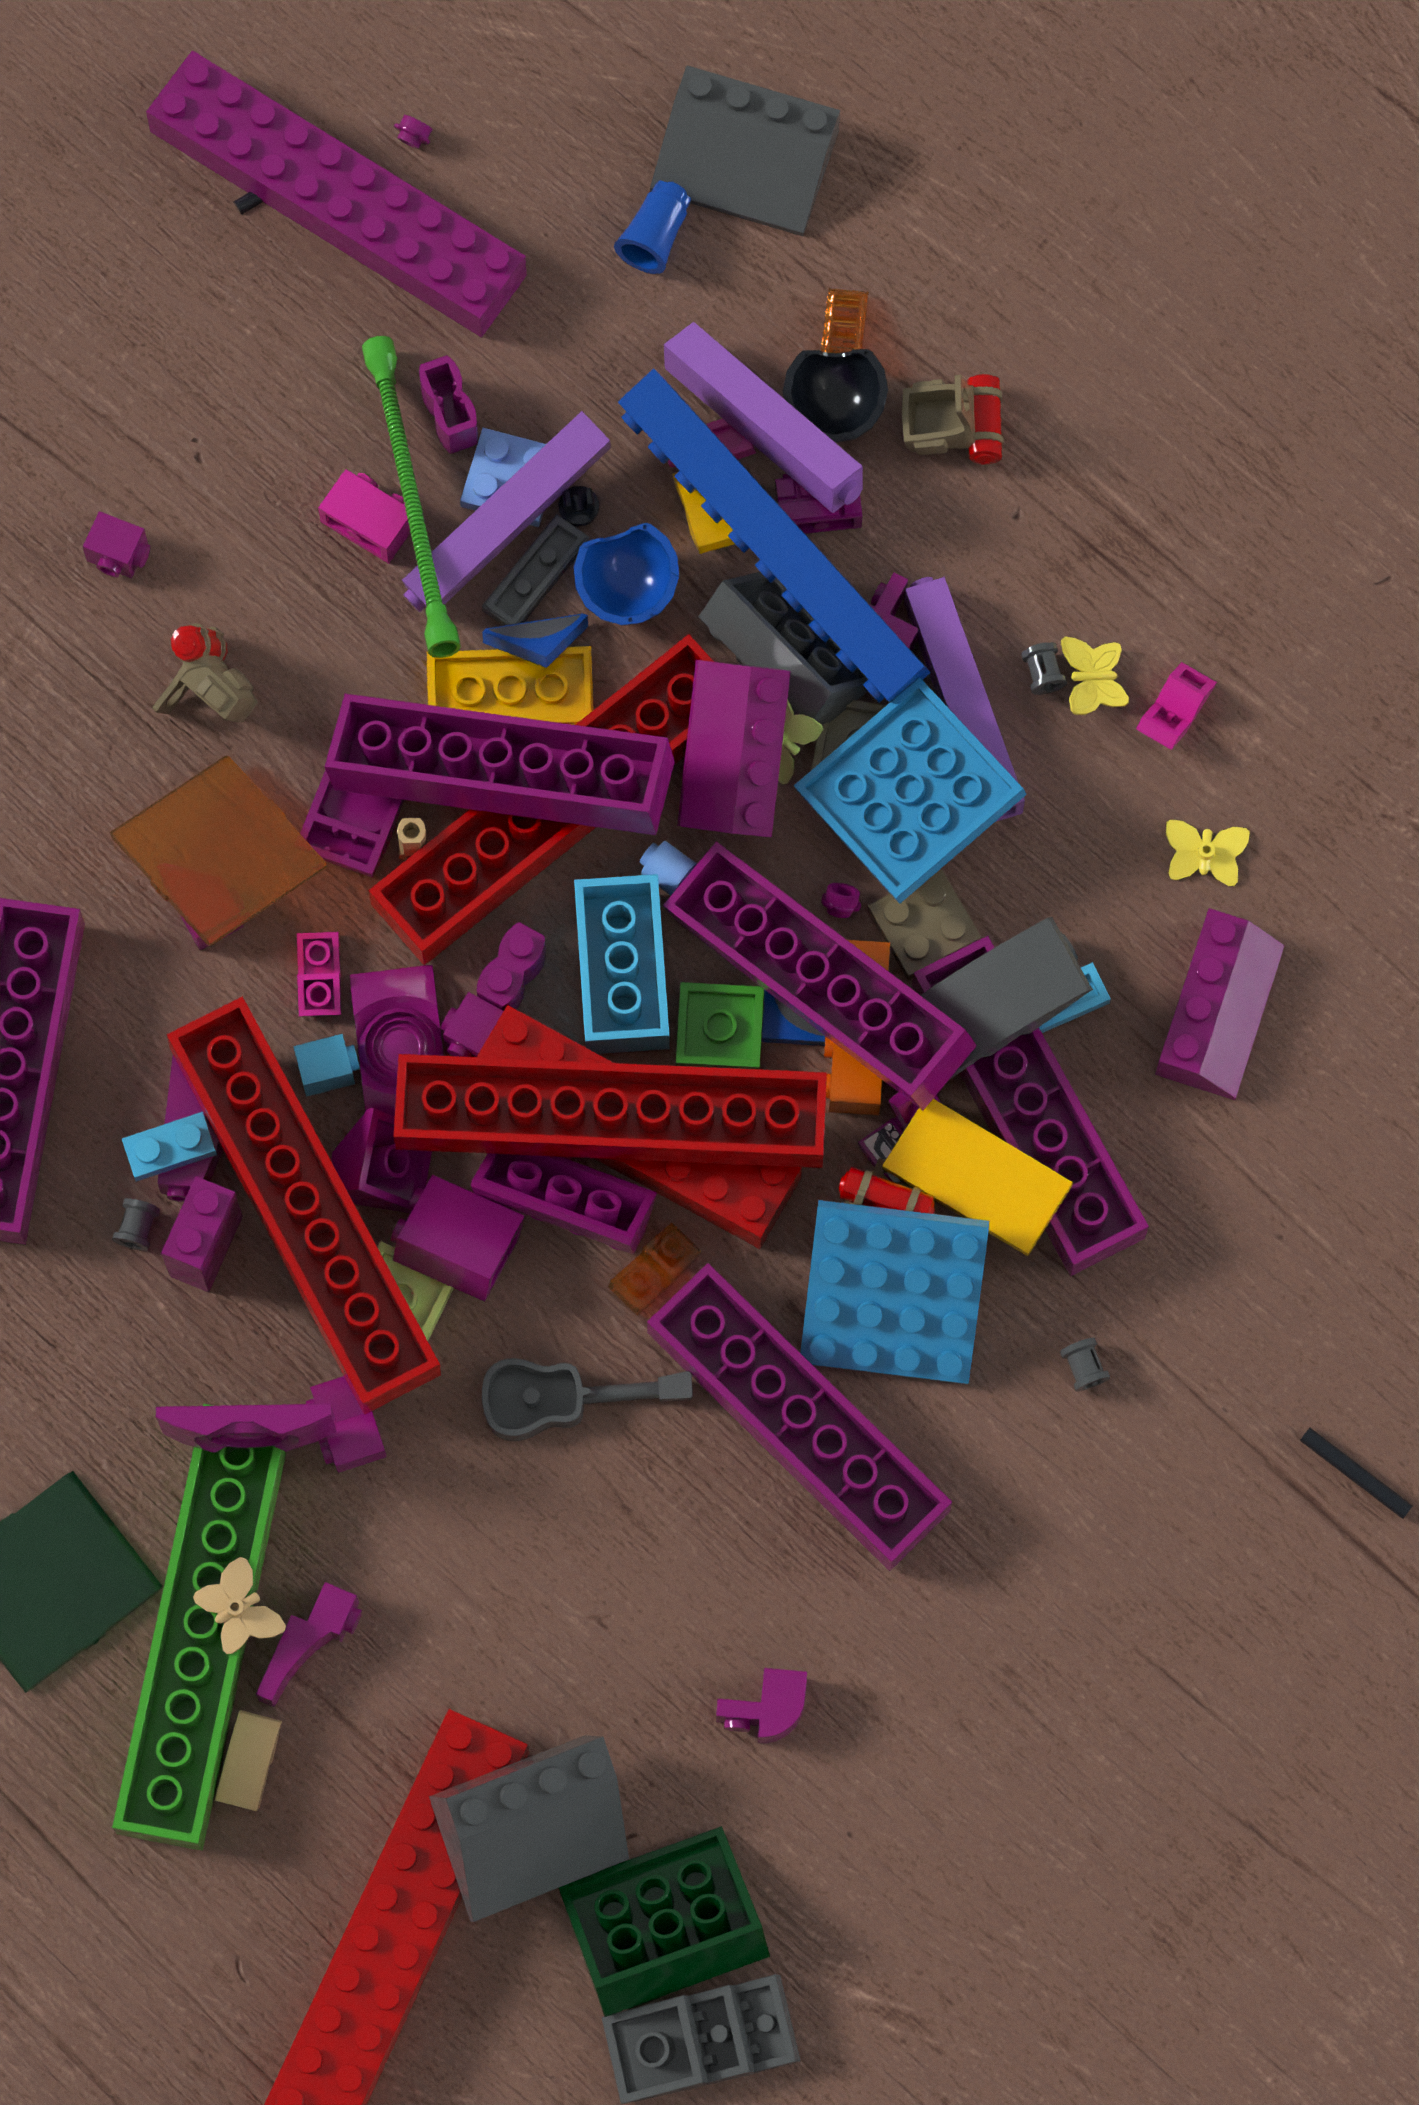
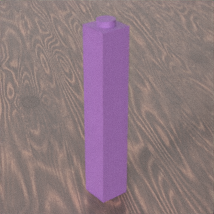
[664,322,863,513]
[402,411,612,612]
[904,577,1025,822]

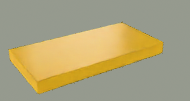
[426,646,594,725]
[882,1099,1073,1256]

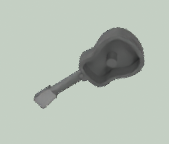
[482,1358,693,1441]

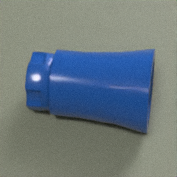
[614,180,691,274]

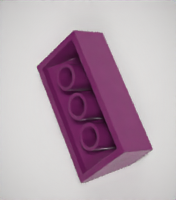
[677,660,791,837]
[1155,908,1285,1100]
[471,1154,657,1255]

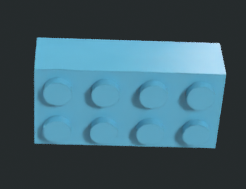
[574,874,670,1054]

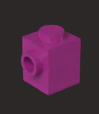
[83,511,151,579]
[441,992,503,1057]

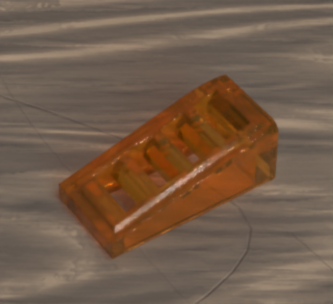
[821,288,869,353]

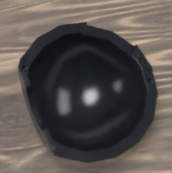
[783,349,888,443]

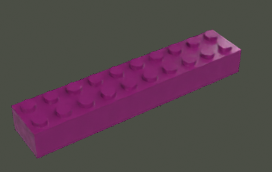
[146,50,527,338]

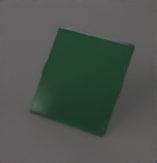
[0,1471,163,1693]

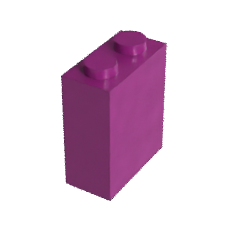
[390,1175,525,1302]
[161,1176,243,1292]

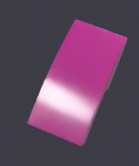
[296,932,341,1017]

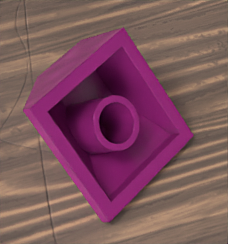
[331,1108,432,1213]

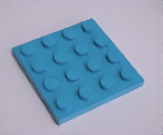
[794,677,1027,904]
[800,1200,990,1384]

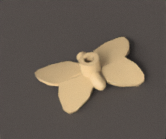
[193,1557,286,1654]

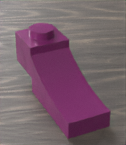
[256,1582,362,1708]

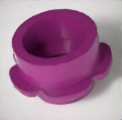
[394,114,433,149]
[821,883,862,918]

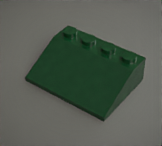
[558,1826,770,2017]

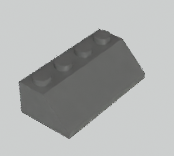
[698,572,868,725]

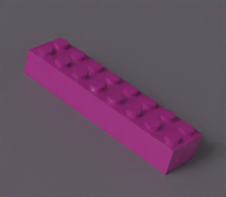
[324,693,675,835]
[663,841,977,1111]
[0,898,85,1245]
[912,936,1149,1276]
[647,1263,952,1571]

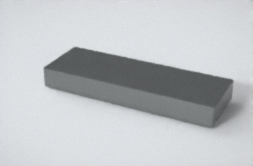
[482,514,589,626]

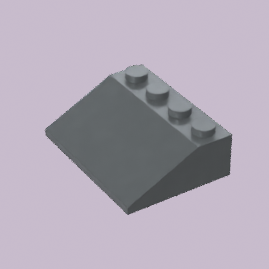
[650,65,840,236]
[429,1735,629,1922]

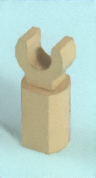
[397,818,430,860]

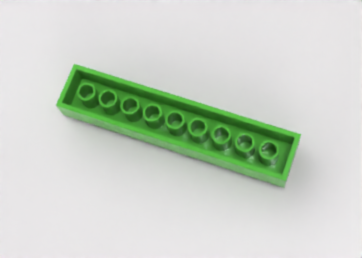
[112,1403,286,1851]

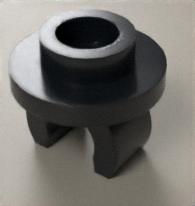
[558,486,599,526]

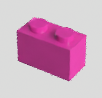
[318,469,410,564]

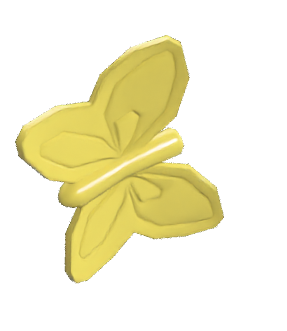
[1061,637,1129,715]
[1166,820,1250,886]

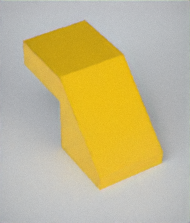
[672,472,735,554]

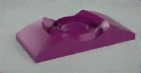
[294,770,405,878]
[350,964,444,1116]
[155,1404,336,1453]

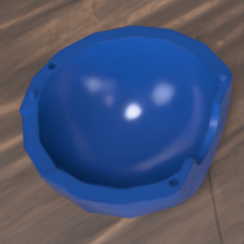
[574,523,679,626]

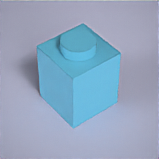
[293,1034,360,1097]

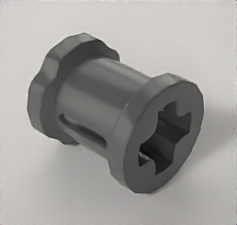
[1021,642,1067,695]
[112,1198,160,1251]
[1060,1337,1110,1392]

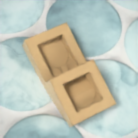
[215,1710,282,1811]

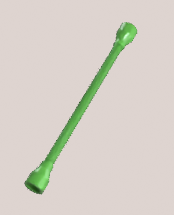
[362,336,461,658]

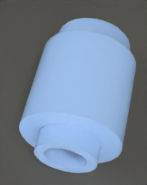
[639,841,697,896]

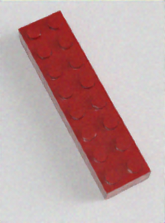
[477,1005,802,1249]

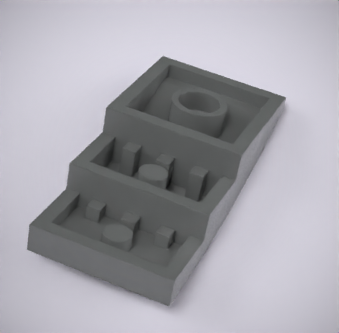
[920,917,1093,1079]
[602,1974,801,2104]

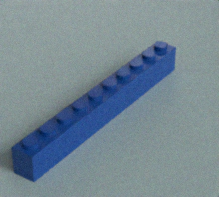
[618,368,931,703]

